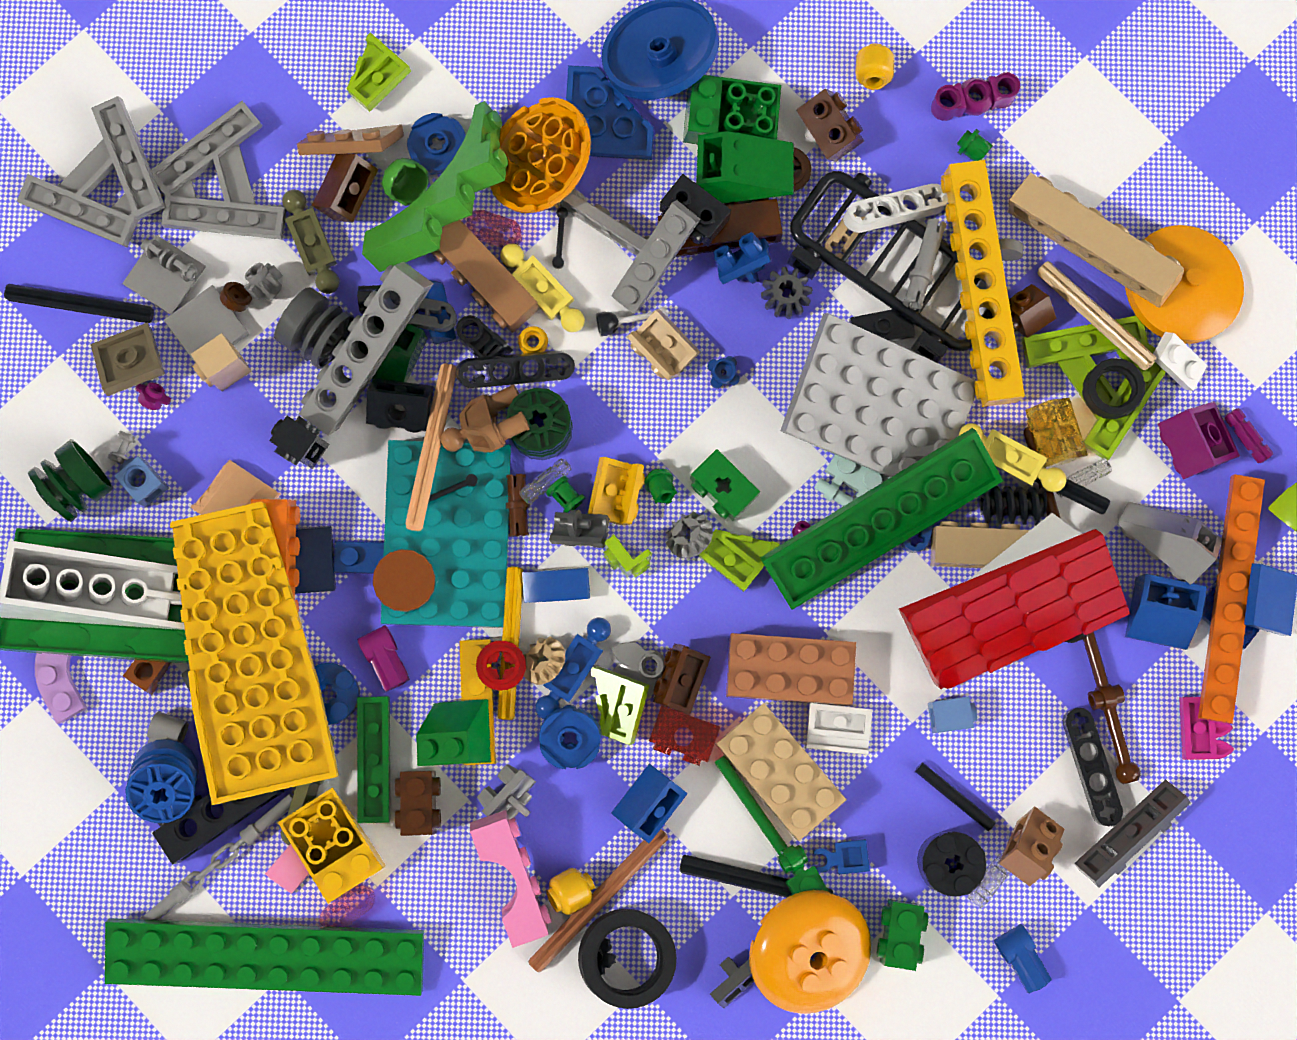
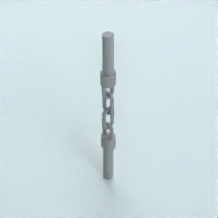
[140,793,293,920]

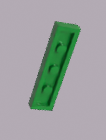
[357,696,391,823]

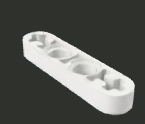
[843,184,948,233]

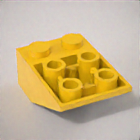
[278,787,386,904]

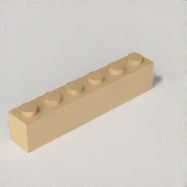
[1008,172,1184,308]

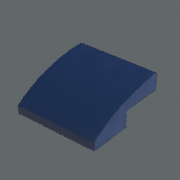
[295,526,336,594]

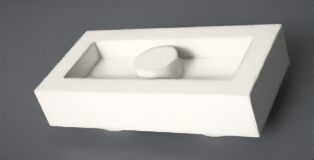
[1153,332,1208,391]

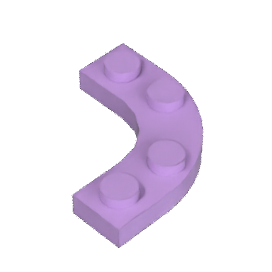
[35,653,87,724]

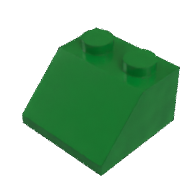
[416,699,491,766]

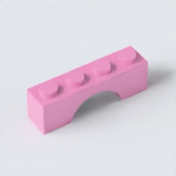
[470,810,552,948]

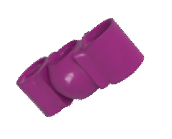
[931,72,1020,121]

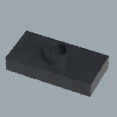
[849,309,916,342]

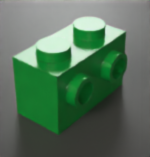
[876,899,928,971]

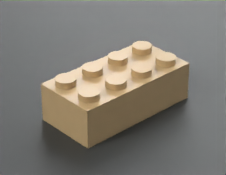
[715,703,847,841]

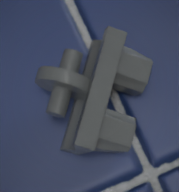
[549,510,610,548]

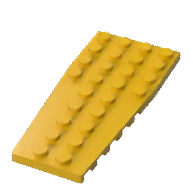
[170,502,339,805]

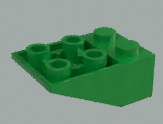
[683,75,781,145]
[696,131,794,203]

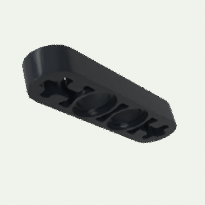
[456,350,575,388]
[1062,708,1123,827]

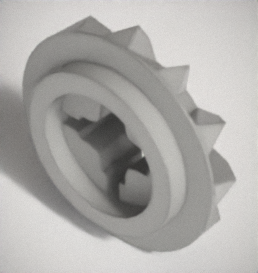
[666,511,713,558]

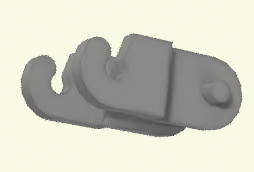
[107,431,136,464]

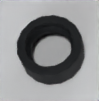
[1082,358,1145,419]

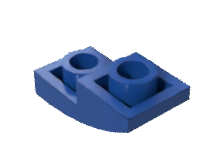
[522,568,590,603]

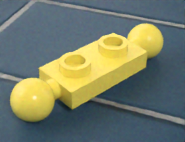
[500,243,585,332]
[959,423,1066,492]

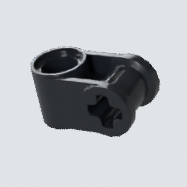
[456,315,513,371]

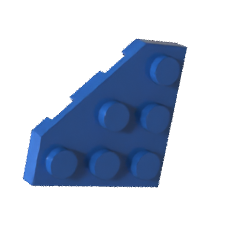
[566,65,654,160]

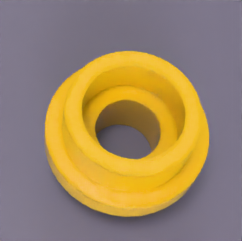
[518,326,548,353]

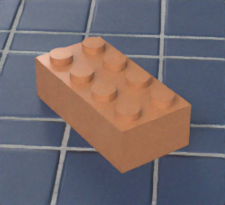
[726,633,856,706]

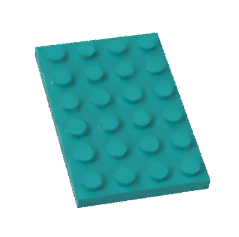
[381,440,511,628]

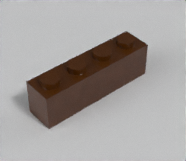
[657,198,783,257]

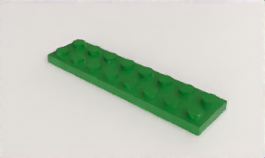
[760,428,1003,610]

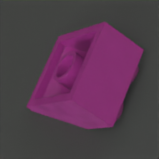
[1157,401,1240,479]

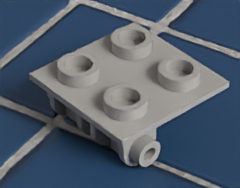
[122,235,206,315]

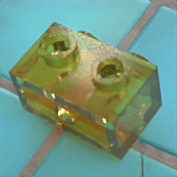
[1025,398,1088,468]

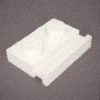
[805,703,873,755]

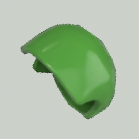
[381,158,429,206]

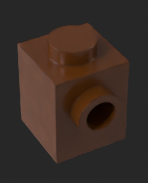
[1009,284,1057,338]

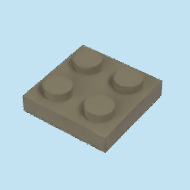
[90,322,165,396]

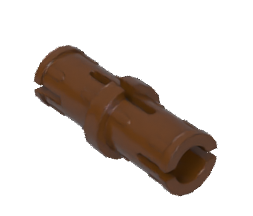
[506,474,530,537]

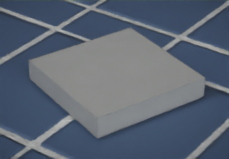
[164,285,249,363]

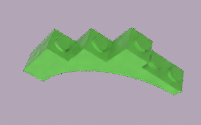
[362,101,508,272]

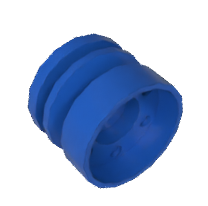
[125,739,199,823]

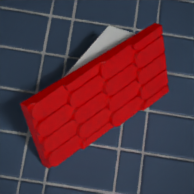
[898,513,1130,689]

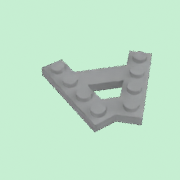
[16,96,166,248]
[151,101,286,240]

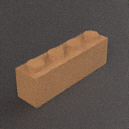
[431,220,539,333]

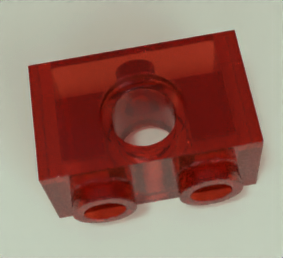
[649,705,720,766]

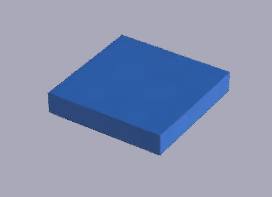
[1244,563,1297,636]

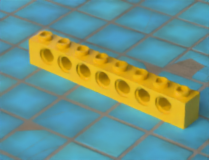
[941,160,1025,407]

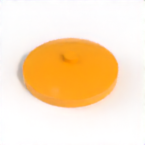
[1125,225,1244,344]

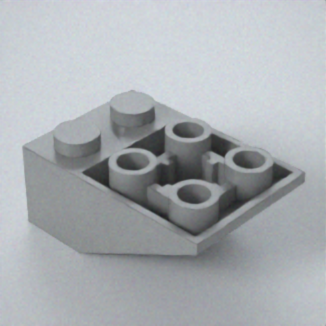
[1118,502,1223,585]

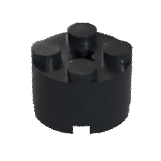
[917,831,986,897]

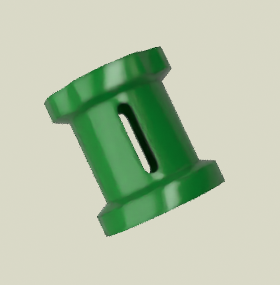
[546,475,586,513]

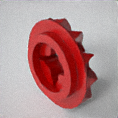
[476,641,526,691]

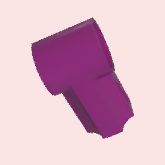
[357,625,410,692]

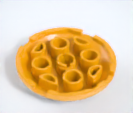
[490,97,591,213]
[749,890,871,1014]

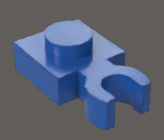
[813,839,870,875]

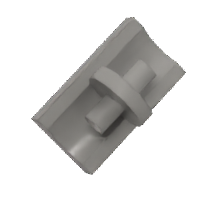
[477,764,536,819]

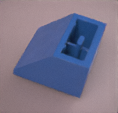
[1125,574,1207,650]

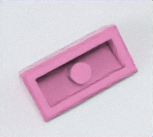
[265,844,309,894]

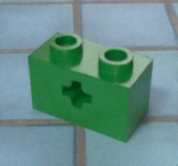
[690,449,760,521]

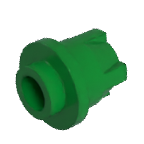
[957,128,993,161]
[644,469,677,505]

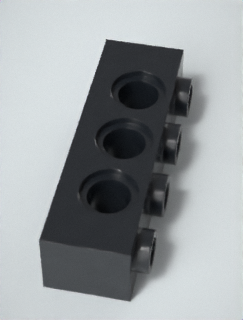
[152,789,285,865]

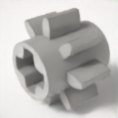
[244,263,283,300]

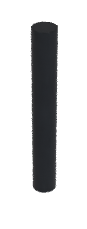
[915,762,996,831]

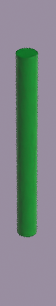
[714,755,788,855]

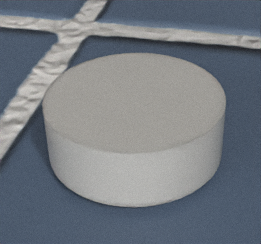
[999,238,1024,261]

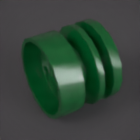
[506,388,573,460]
[28,439,113,522]

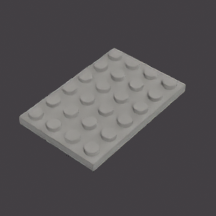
[780,313,976,478]

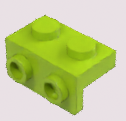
[603,535,652,578]

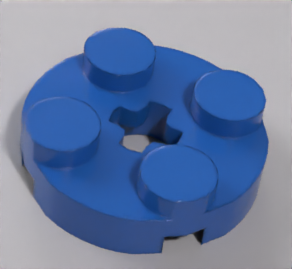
[407,113,466,175]
[314,663,360,725]
[539,705,602,769]

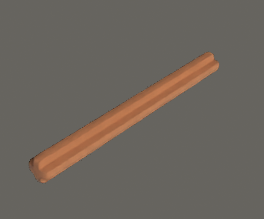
[528,829,668,973]

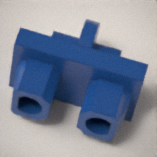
[714,232,771,285]

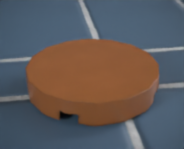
[373,549,435,612]

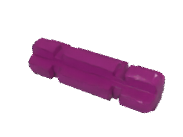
[1225,408,1273,463]

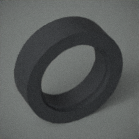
[578,909,677,1009]

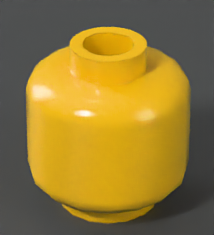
[855,43,894,90]
[546,867,595,915]

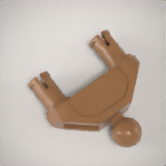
[440,384,530,452]

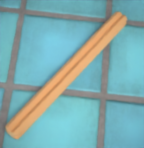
[405,363,456,531]

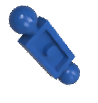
[535,617,611,719]

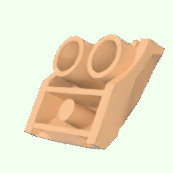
[190,460,280,515]

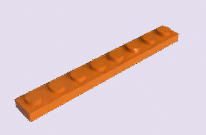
[1198,474,1265,724]

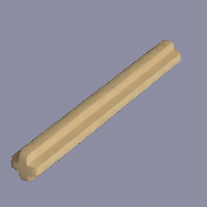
[1037,261,1156,370]

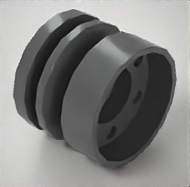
[274,287,354,369]

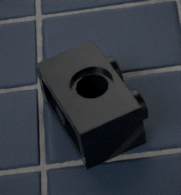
[366,378,434,433]

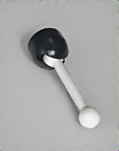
[596,307,669,337]

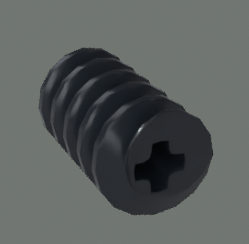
[979,486,1047,526]

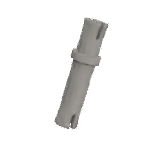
[903,218,947,309]

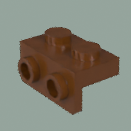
[653,643,711,715]

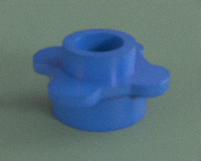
[707,356,740,389]

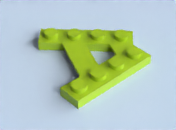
[1021,316,1166,461]

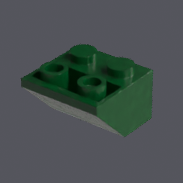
[347,316,428,382]

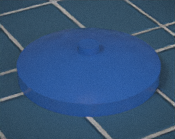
[602,0,719,100]

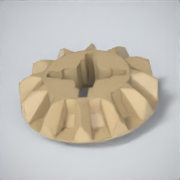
[523,636,565,685]

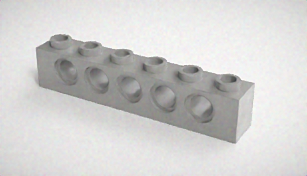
[299,261,434,436]

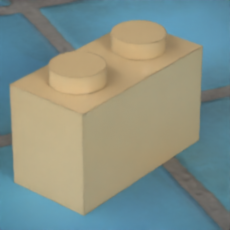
[191,333,252,391]

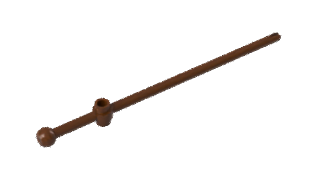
[1023,426,1141,784]

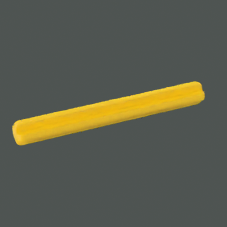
[497,567,523,720]

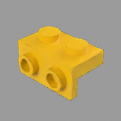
[588,457,645,525]

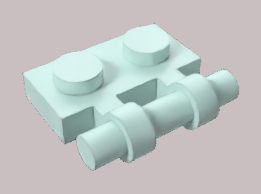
[814,455,890,506]

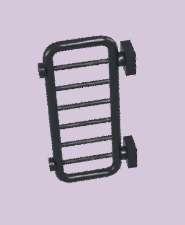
[787,171,992,363]

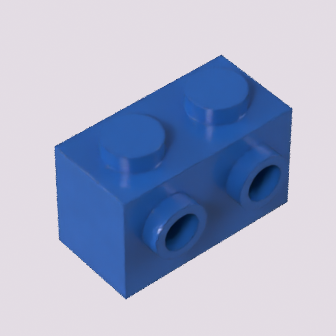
[611,763,688,844]

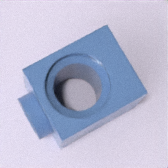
[115,456,169,508]
[927,697,977,734]

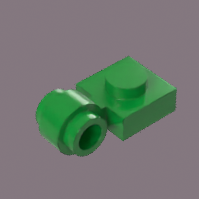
[777,845,829,895]

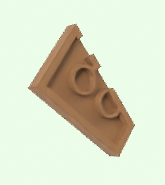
[297,124,404,155]

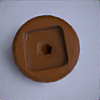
[220,282,252,312]

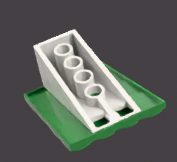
[0,528,189,663]

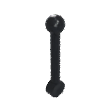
[552,207,568,269]
[428,474,478,504]

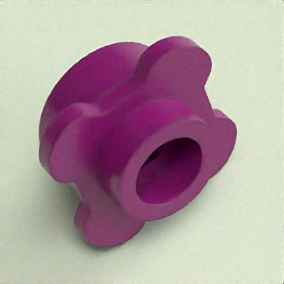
[135,382,171,410]

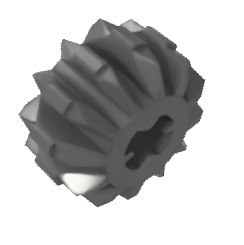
[761,267,813,319]

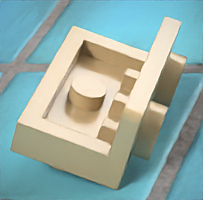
[627,309,701,380]

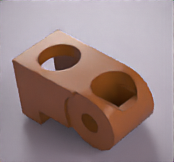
[123,660,171,695]

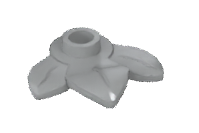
[612,642,666,700]

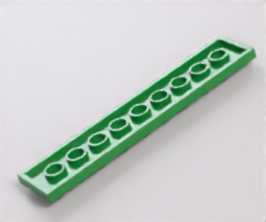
[105,918,424,996]

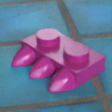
[1179,697,1234,760]

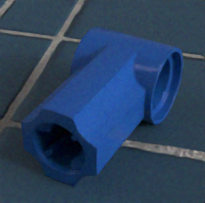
[994,924,1052,994]

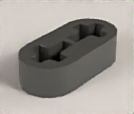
[399,298,457,332]

